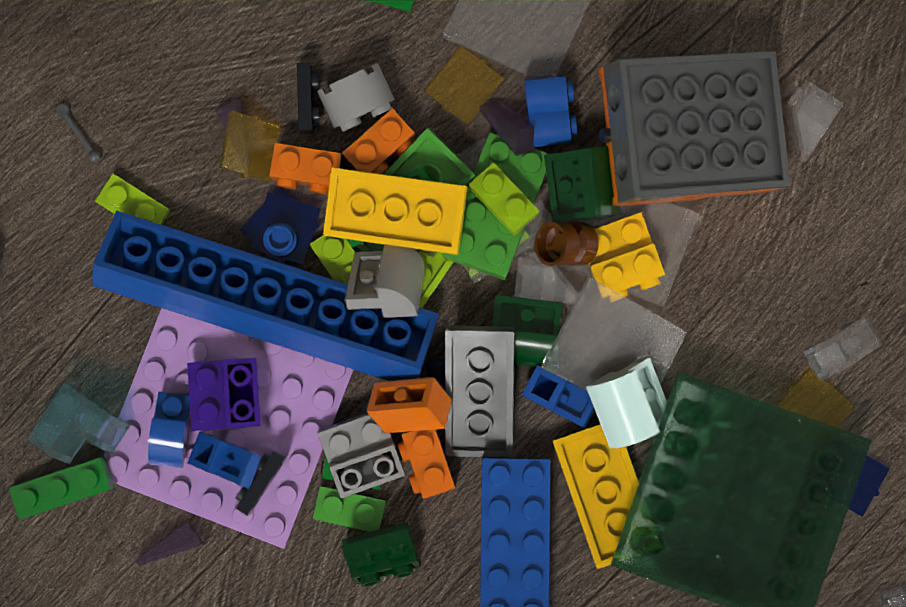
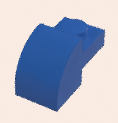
[522,365,595,428]
[148,391,190,468]
[187,431,262,489]

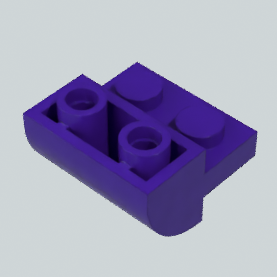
[187,358,261,431]

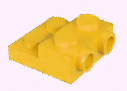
[588,212,665,302]

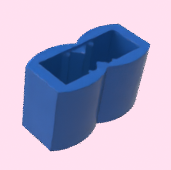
[524,74,577,147]

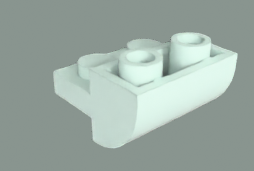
[586,357,673,449]

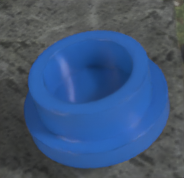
[263,223,297,256]

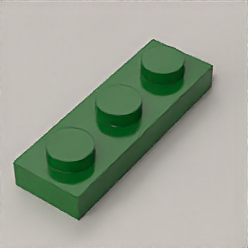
[9,456,115,520]

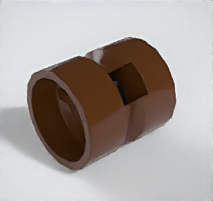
[534,222,599,266]

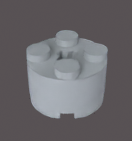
[317,63,395,132]

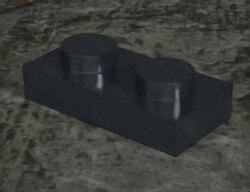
[297,62,320,134]
[235,451,287,516]

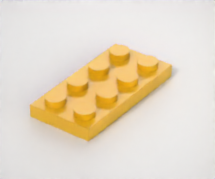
[323,167,468,255]
[552,424,661,569]

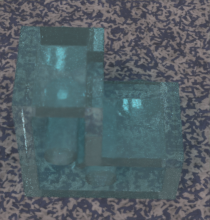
[27,382,131,464]

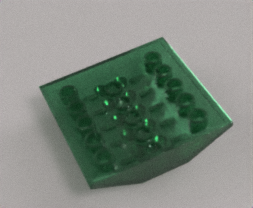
[610,372,872,607]

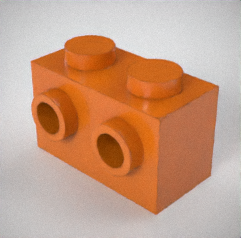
[342,108,416,174]
[269,143,343,194]
[367,377,452,433]
[397,429,455,499]

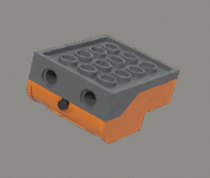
[598,51,791,206]

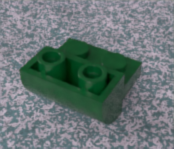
[544,146,621,222]
[492,295,563,370]
[341,522,420,587]

